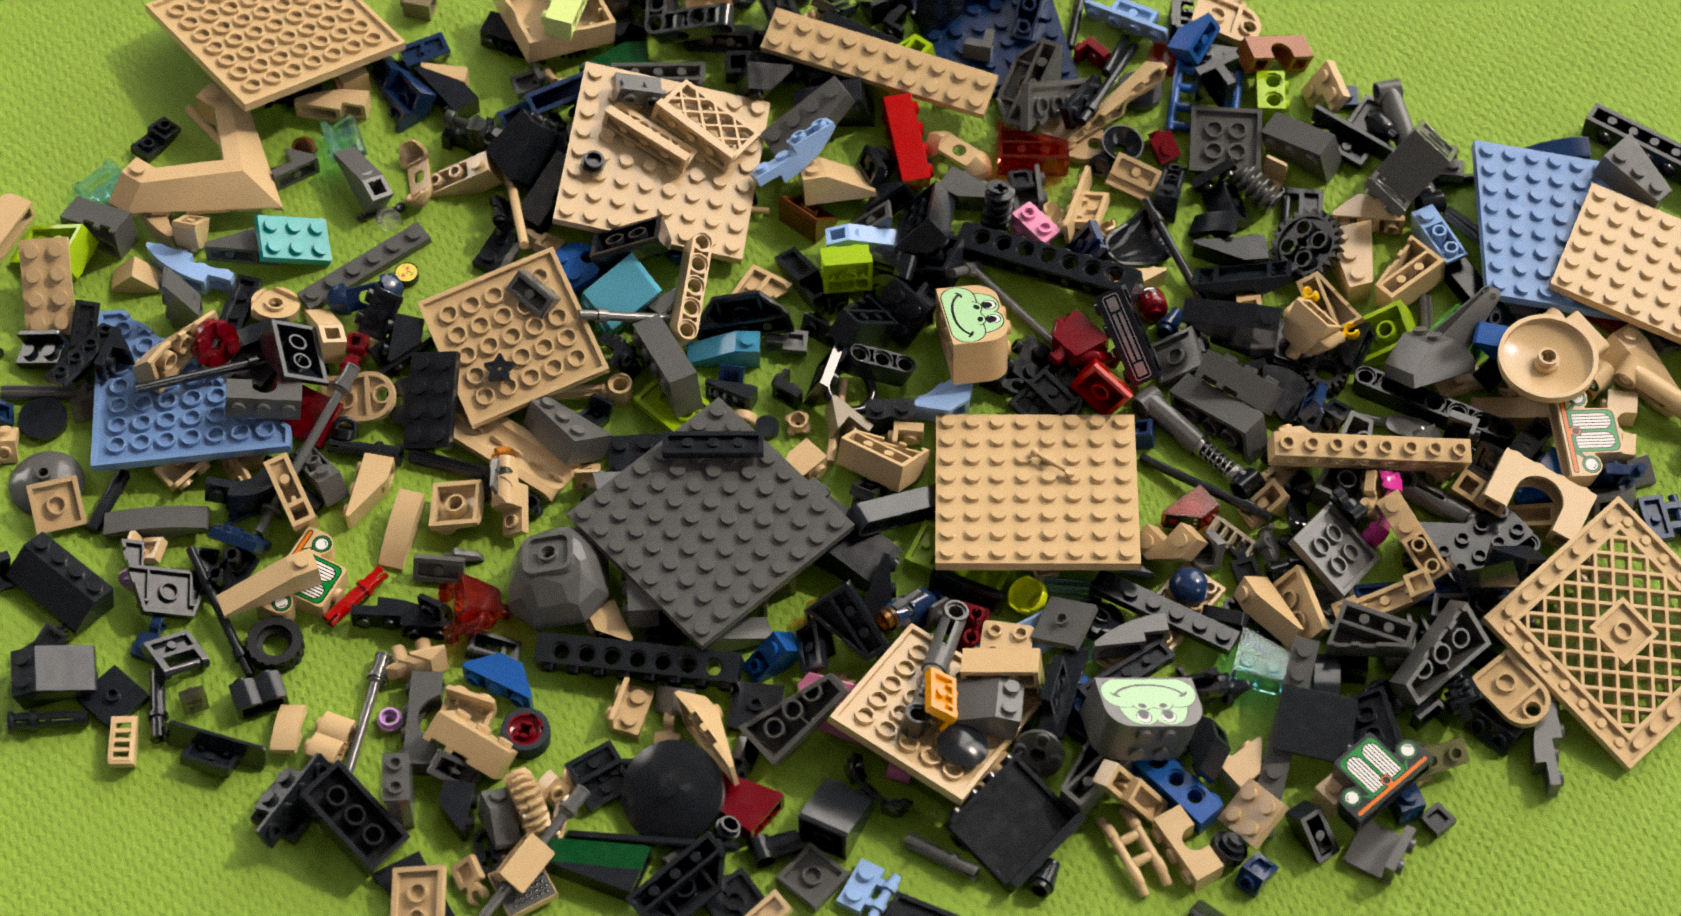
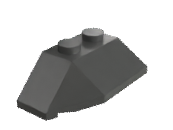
[996,38,1063,128]
[611,62,705,87]

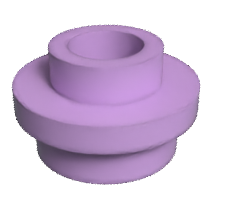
[377,707,403,733]

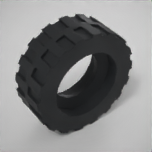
[246,616,305,674]

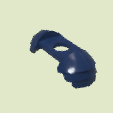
[327,273,404,316]

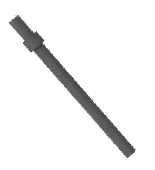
[576,308,672,324]

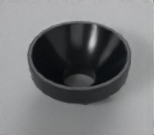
[1101,124,1144,162]

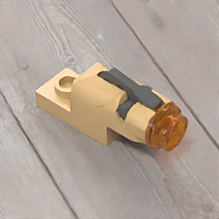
[489,446,529,539]

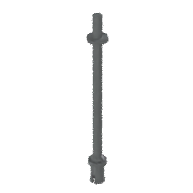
[255,362,361,536]
[324,651,392,838]
[478,784,591,916]

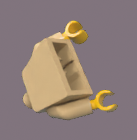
[1281,286,1360,360]

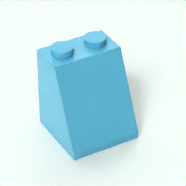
[579,253,662,336]

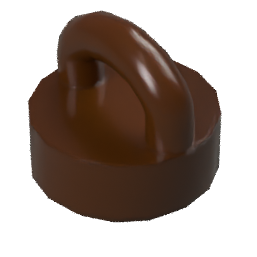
[291,136,318,154]

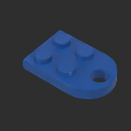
[555,242,602,293]

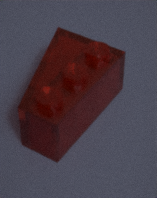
[996,121,1069,177]

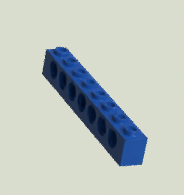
[1070,674,1223,835]

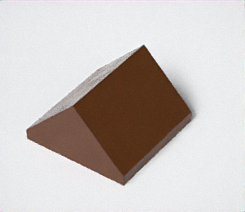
[779,195,839,244]

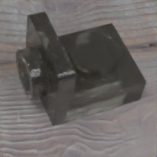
[178,685,210,716]

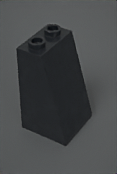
[813,495,902,593]

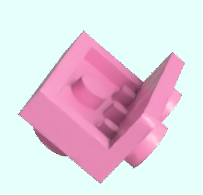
[1010,202,1061,245]

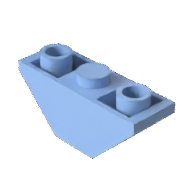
[915,379,974,422]

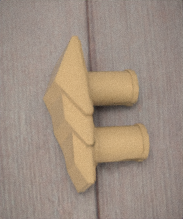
[386,637,449,681]

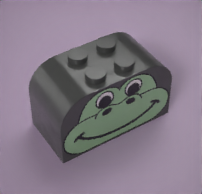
[1080,678,1202,761]

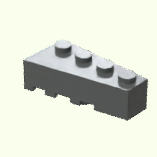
[761,76,855,155]
[1169,373,1268,466]
[738,673,851,766]

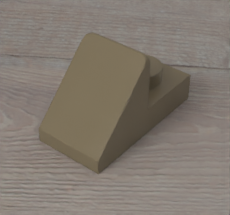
[825,395,873,439]

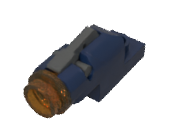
[876,587,945,631]

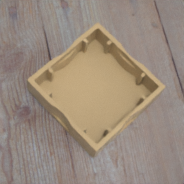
[493,0,616,63]

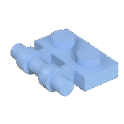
[836,858,901,916]

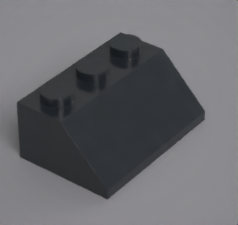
[589,215,672,270]

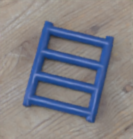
[1165,60,1244,133]

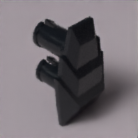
[204,546,261,595]

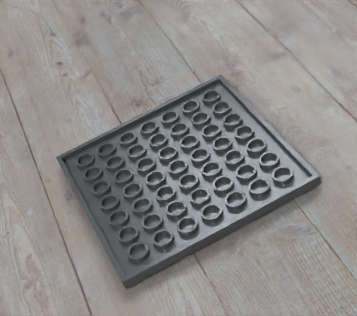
[567,397,855,650]

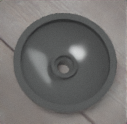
[9,451,85,516]

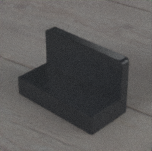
[1202,180,1251,229]

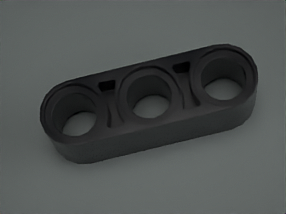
[841,344,916,387]

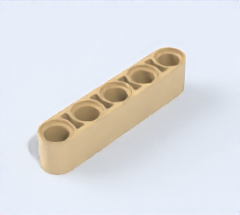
[669,231,713,347]

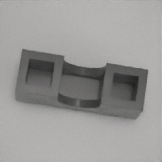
[225,378,302,420]

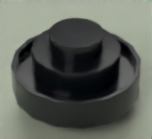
[1210,830,1248,867]

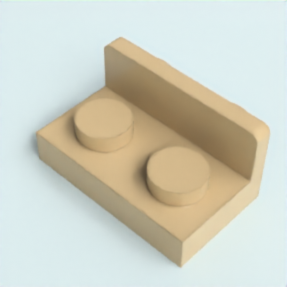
[605,677,655,740]

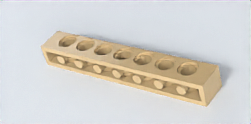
[1267,431,1472,473]

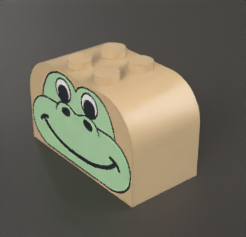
[936,285,1011,385]

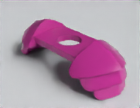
[1360,469,1403,548]

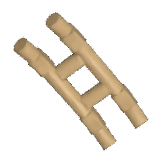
[1096,806,1173,898]

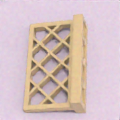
[650,79,761,173]

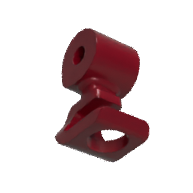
[338,332,370,375]

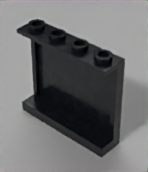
[944,750,1087,894]

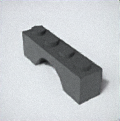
[399,671,445,776]

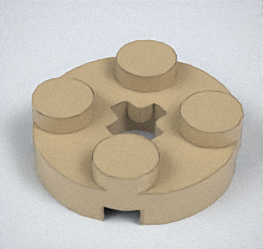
[251,287,300,322]

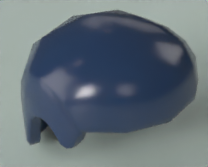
[1169,567,1209,606]

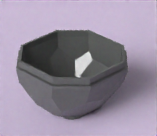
[508,527,609,630]

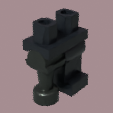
[441,109,503,156]

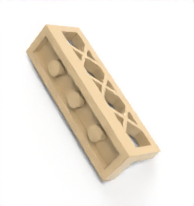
[602,102,698,173]

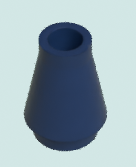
[1155,307,1183,339]

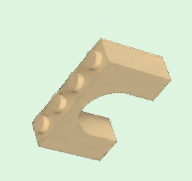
[1477,448,1597,549]

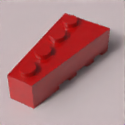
[881,93,934,190]

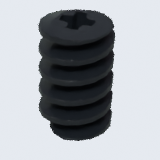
[980,179,1015,232]

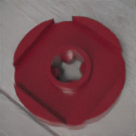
[190,319,240,367]

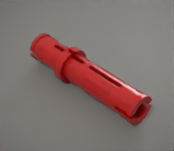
[322,565,389,628]

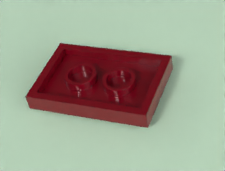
[269,374,344,449]

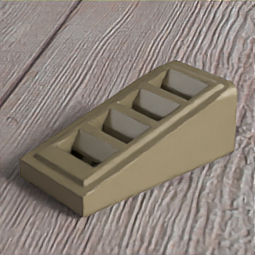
[1207,515,1257,558]

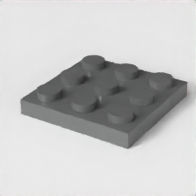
[1189,106,1262,175]
[1288,501,1380,600]

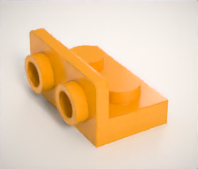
[925,667,958,731]

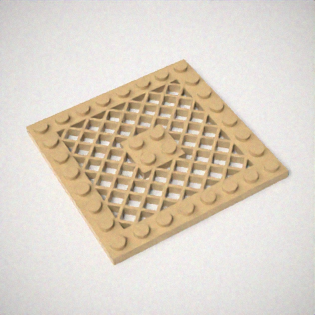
[1481,496,1681,772]

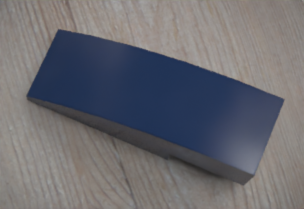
[1525,136,1591,159]

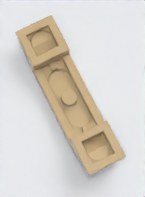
[1331,566,1436,618]

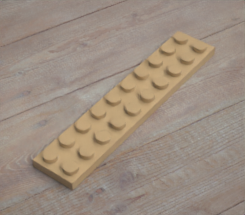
[761,8,999,119]

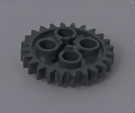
[1269,208,1345,283]

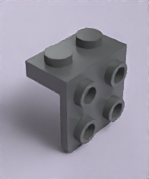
[1344,821,1417,885]

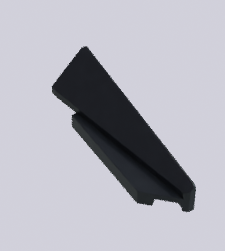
[683,24,769,53]

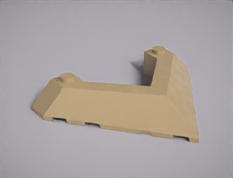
[108,82,283,216]

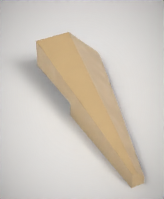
[1064,61,1167,147]

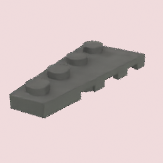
[1020,78,1088,131]

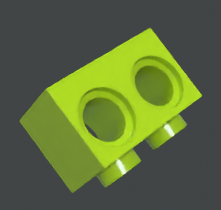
[1254,70,1290,122]

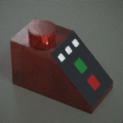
[1161,485,1220,531]

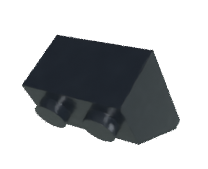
[734,62,793,101]

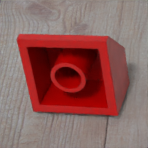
[1070,358,1133,415]

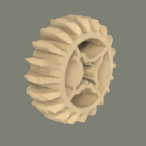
[503,767,551,837]

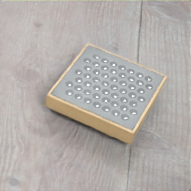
[487,868,559,916]

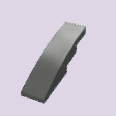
[103,506,210,539]

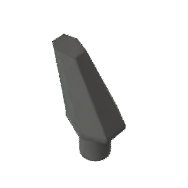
[442,548,484,563]

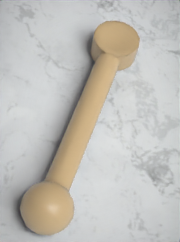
[1030,448,1075,478]

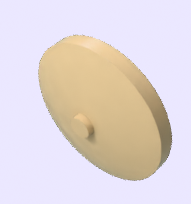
[1497,314,1599,403]

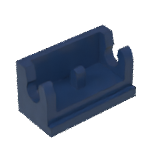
[398,31,451,71]

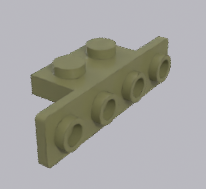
[1417,737,1470,777]

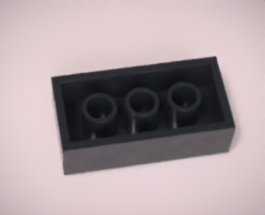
[296,759,411,878]

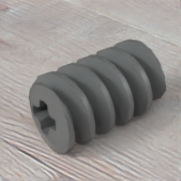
[1230,163,1284,214]

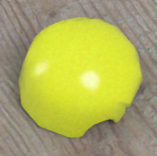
[1007,575,1049,616]

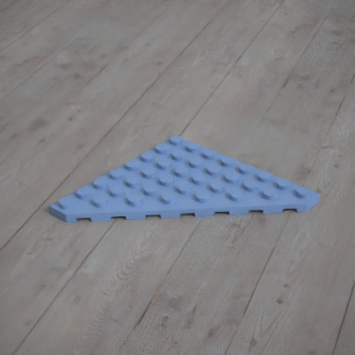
[90,309,292,472]

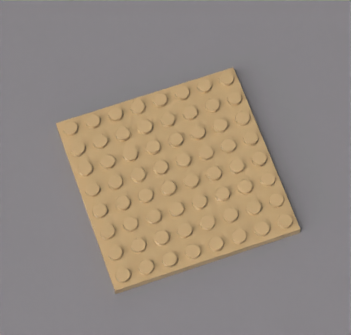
[145,0,406,112]
[552,62,770,264]
[935,414,1141,570]

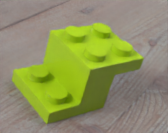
[820,244,873,294]

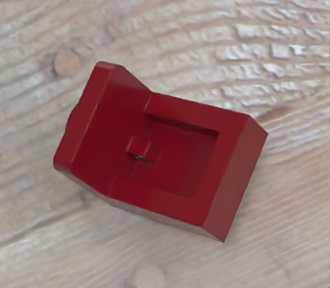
[1144,129,1181,166]

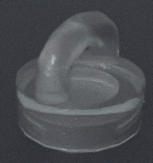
[375,207,401,231]

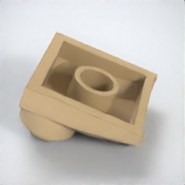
[428,479,484,536]

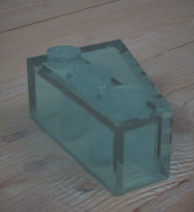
[1231,626,1290,696]

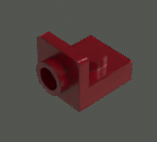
[1074,36,1111,70]

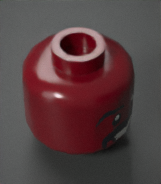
[1134,287,1168,323]

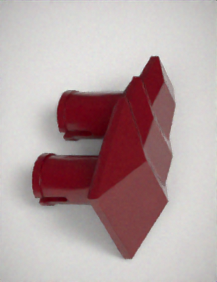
[956,601,990,654]

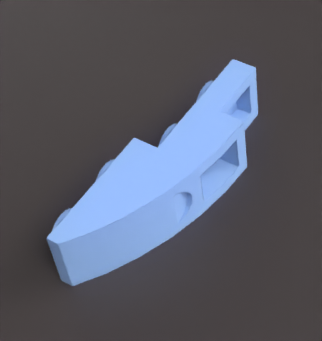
[749,118,836,187]
[146,242,236,296]

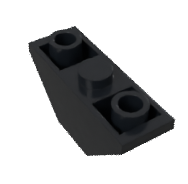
[1187,716,1231,784]

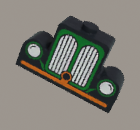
[1331,733,1434,833]

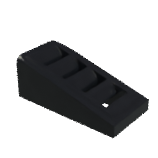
[705,378,758,411]
[464,628,522,661]

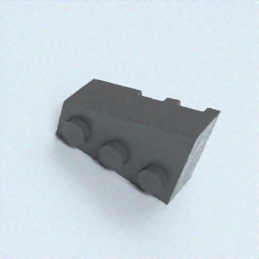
[1194,349,1285,416]
[523,397,612,466]

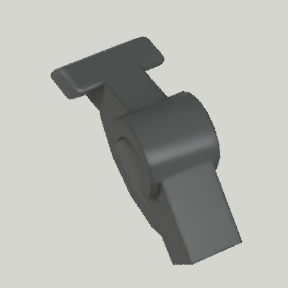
[1255,523,1281,564]

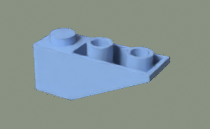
[1410,204,1468,265]
[825,223,897,254]

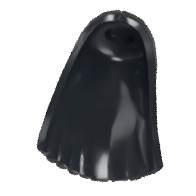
[1099,208,1172,267]

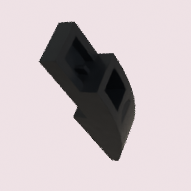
[350,597,454,641]

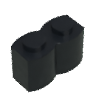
[865,398,915,435]
[228,670,289,720]

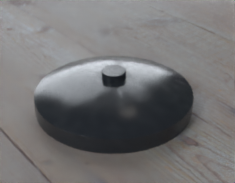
[621,740,725,839]

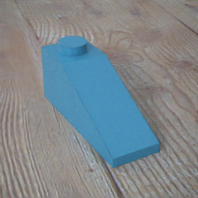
[687,331,761,368]

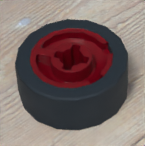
[501,708,551,760]

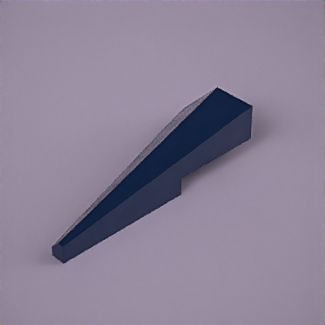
[371,55,436,132]

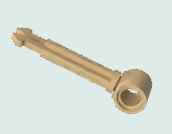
[551,373,634,407]

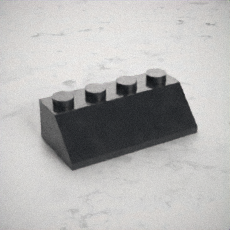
[893,180,956,254]
[5,531,114,635]

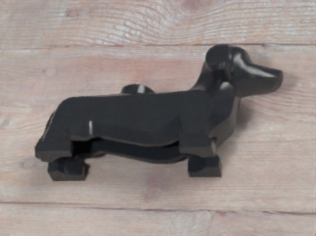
[1181,667,1252,705]

